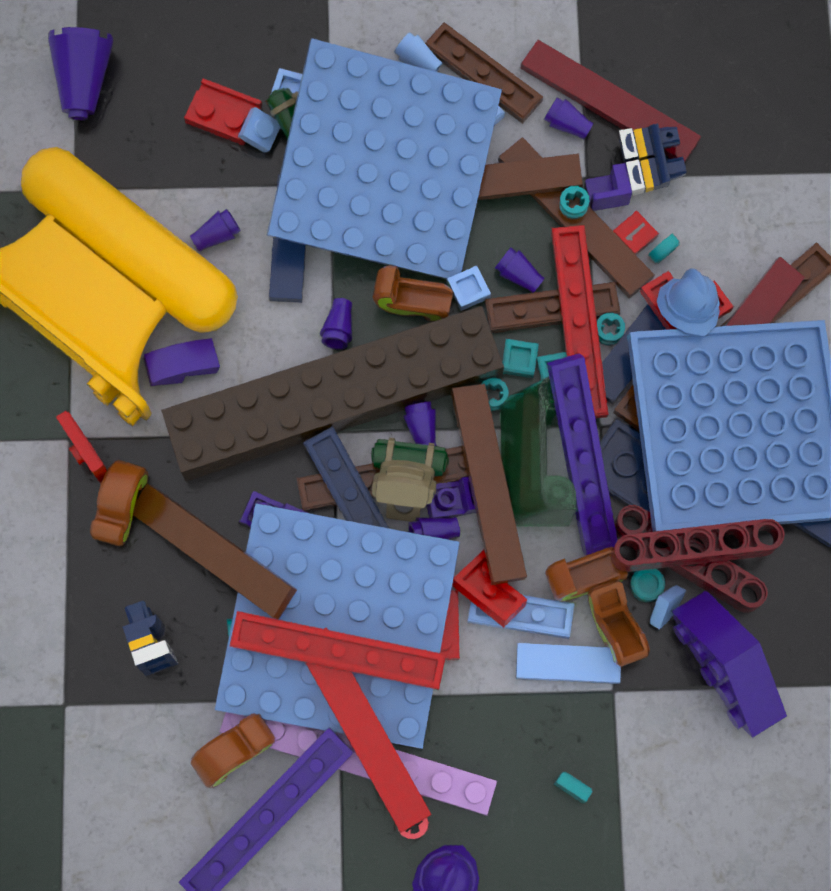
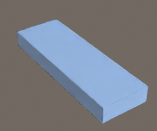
[467,595,575,639]
[516,643,621,684]

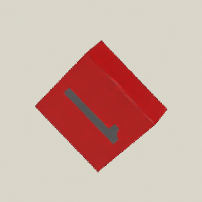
[613,210,659,255]

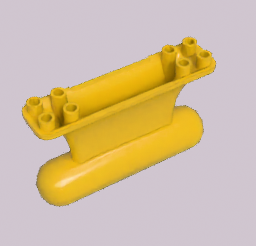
[0,147,238,427]

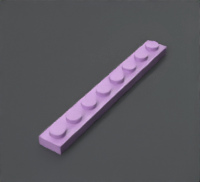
[219,712,497,816]

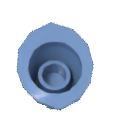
[656,268,720,337]

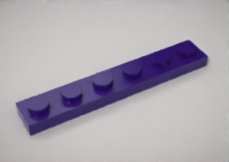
[547,353,617,555]
[178,727,354,891]

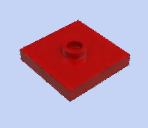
[56,411,107,484]

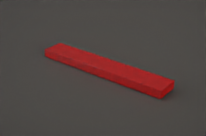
[551,225,609,419]
[230,611,446,690]
[305,627,432,833]

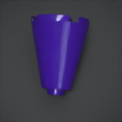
[48,27,113,120]

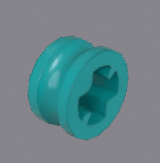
[559,186,590,219]
[597,313,626,346]
[482,378,509,411]

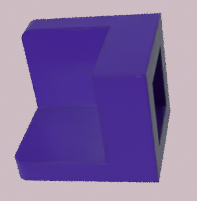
[585,163,632,211]

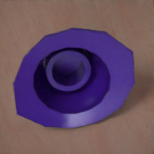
[412,845,479,891]

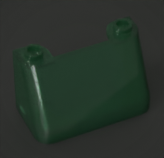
[500,376,576,527]

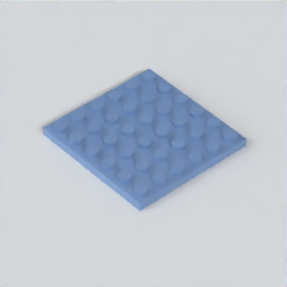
[266,38,502,280]
[627,320,831,532]
[215,504,460,749]

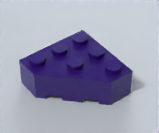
[671,591,787,738]

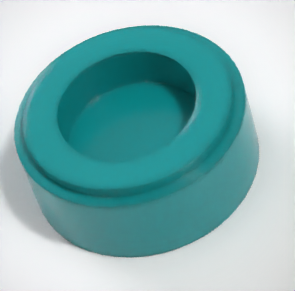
[648,233,680,264]
[630,569,665,602]

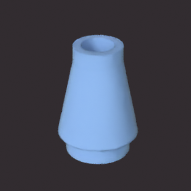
[394,32,443,72]

